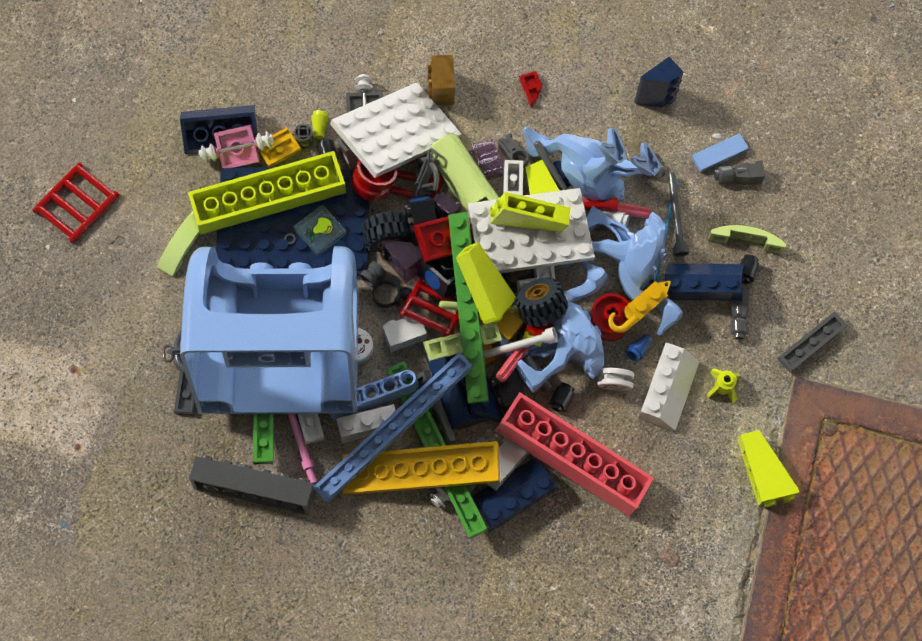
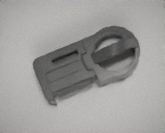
[498,134,529,169]

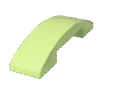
[157,211,200,277]
[708,225,786,254]
[423,322,502,361]

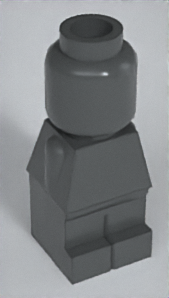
[713,160,765,185]
[730,288,749,340]

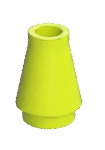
[311,110,329,139]

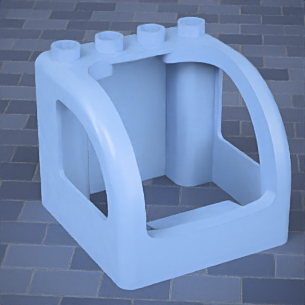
[180,246,358,414]

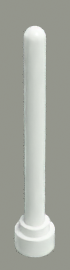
[483,327,558,359]

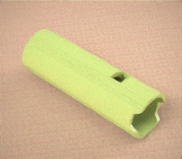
[427,134,499,214]

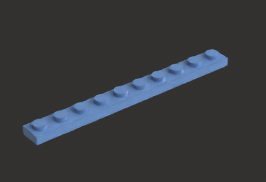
[314,352,474,503]

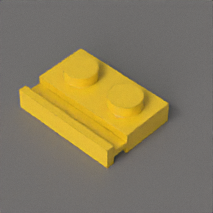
[257,127,301,168]

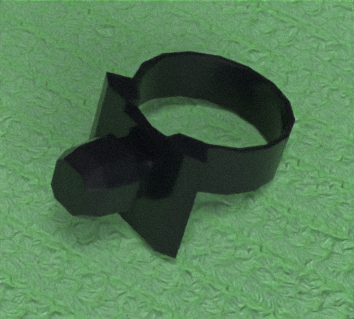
[372,278,413,308]

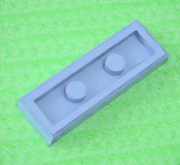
[691,133,749,173]

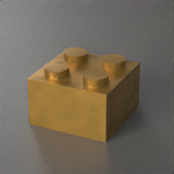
[427,55,455,105]

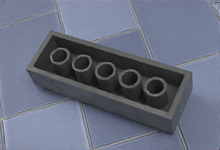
[189,455,315,515]

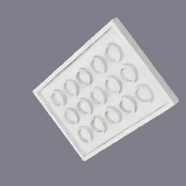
[330,83,461,178]
[467,188,595,273]

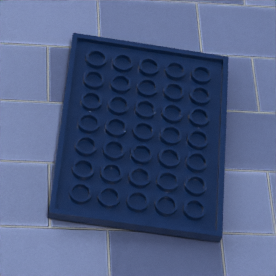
[216,167,369,276]

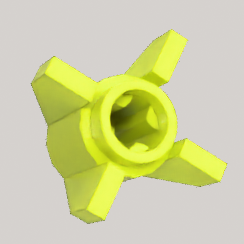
[706,368,741,403]

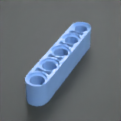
[328,370,419,420]

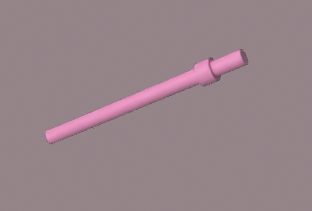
[287,414,318,484]

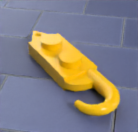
[608,281,671,333]

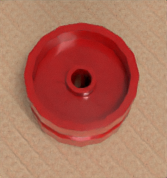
[351,160,397,201]
[590,294,630,342]

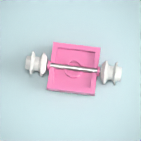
[199,125,274,168]

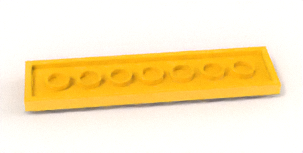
[343,441,500,495]

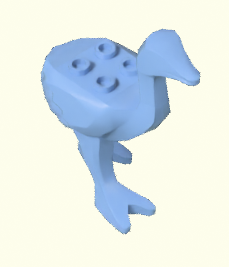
[523,127,660,201]
[564,206,683,336]
[496,261,608,393]

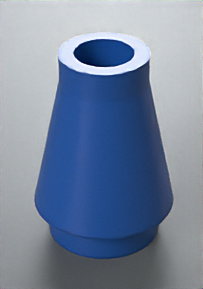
[626,334,653,361]

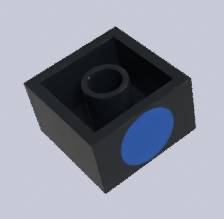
[404,195,437,240]
[417,256,456,299]

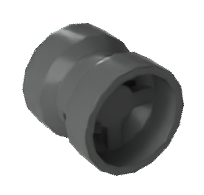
[294,124,313,149]
[359,261,386,288]

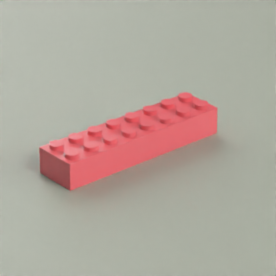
[495,392,654,516]

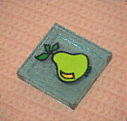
[293,205,347,256]

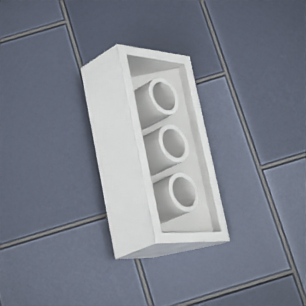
[638,342,700,431]

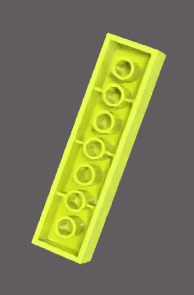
[188,151,346,235]

